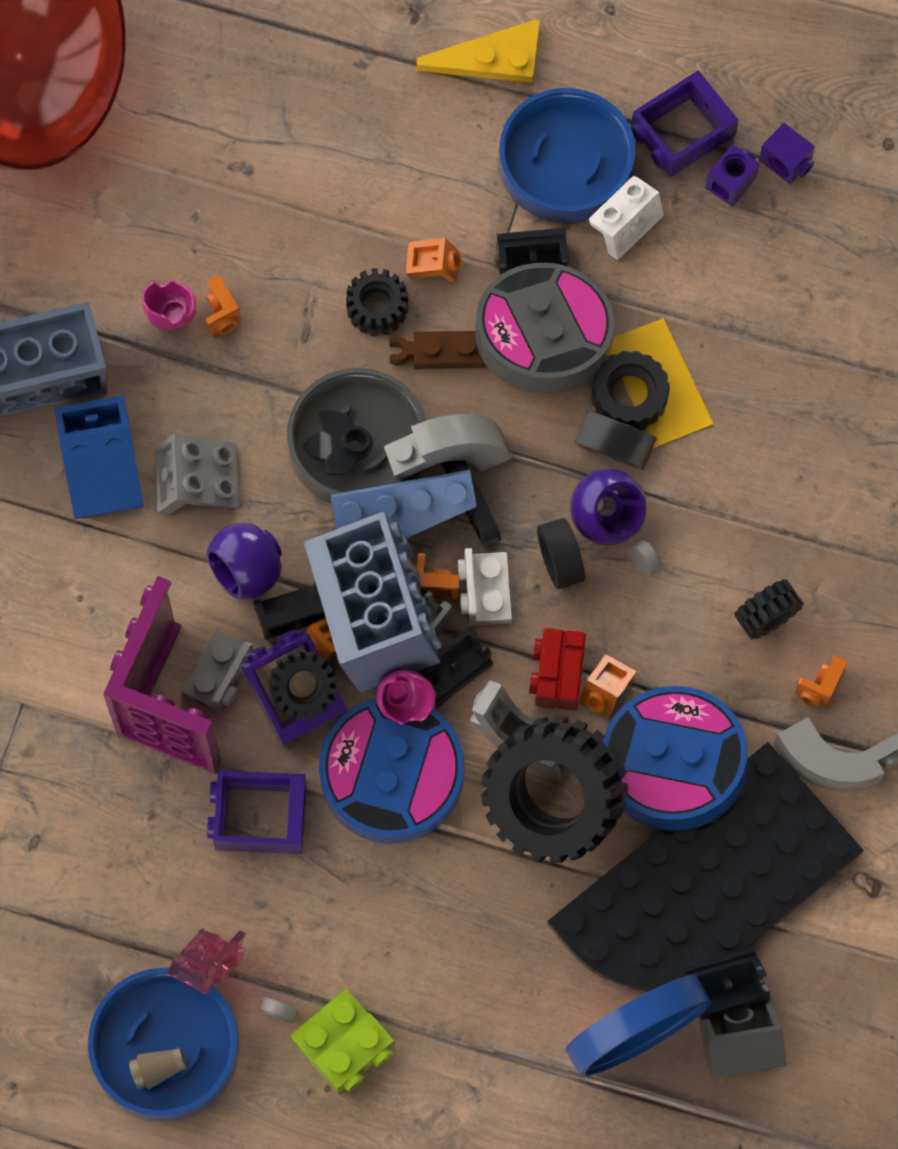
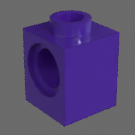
[759,122,815,184]
[705,145,760,207]

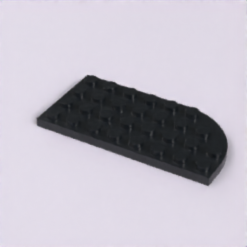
[547,742,864,991]

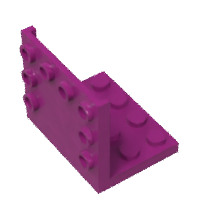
[103,576,221,774]

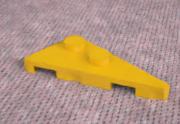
[417,20,540,83]

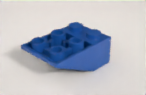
[54,395,144,519]

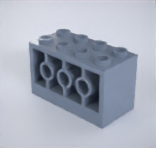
[0,302,108,417]
[304,511,442,693]

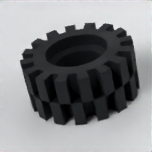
[346,268,408,336]
[734,579,804,640]
[269,649,337,719]

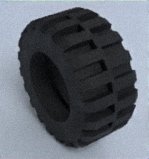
[481,716,628,864]

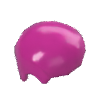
[142,279,196,330]
[376,669,436,725]

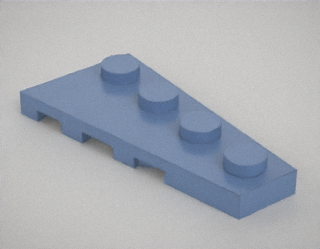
[330,470,477,538]

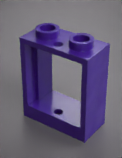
[631,70,739,177]
[239,629,347,744]
[207,770,307,854]

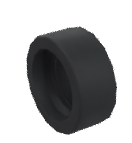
[537,518,585,589]

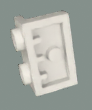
[589,176,664,260]
[458,548,512,626]

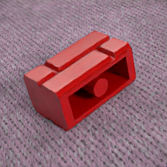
[529,628,586,711]

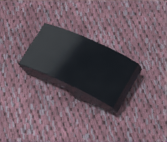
[574,410,657,470]

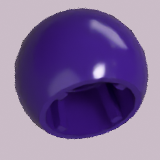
[570,469,647,545]
[206,522,282,600]

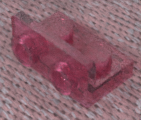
[167,928,246,995]

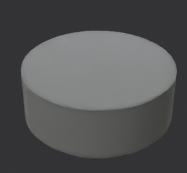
[629,540,661,577]
[259,997,298,1023]

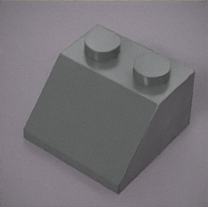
[698,999,786,1078]

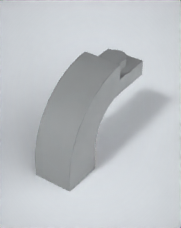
[384,414,512,481]
[470,680,569,782]
[774,717,898,791]

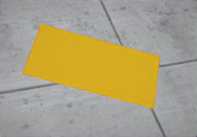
[610,318,714,448]

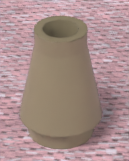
[129,1047,188,1090]

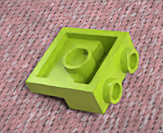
[290,988,394,1094]

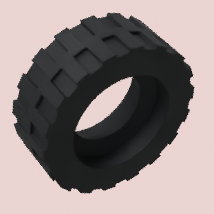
[592,351,670,430]

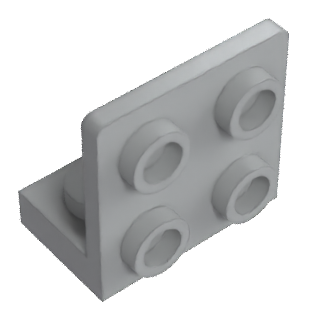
[155,433,239,515]

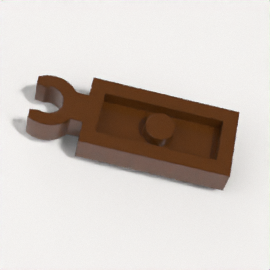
[389,331,483,369]

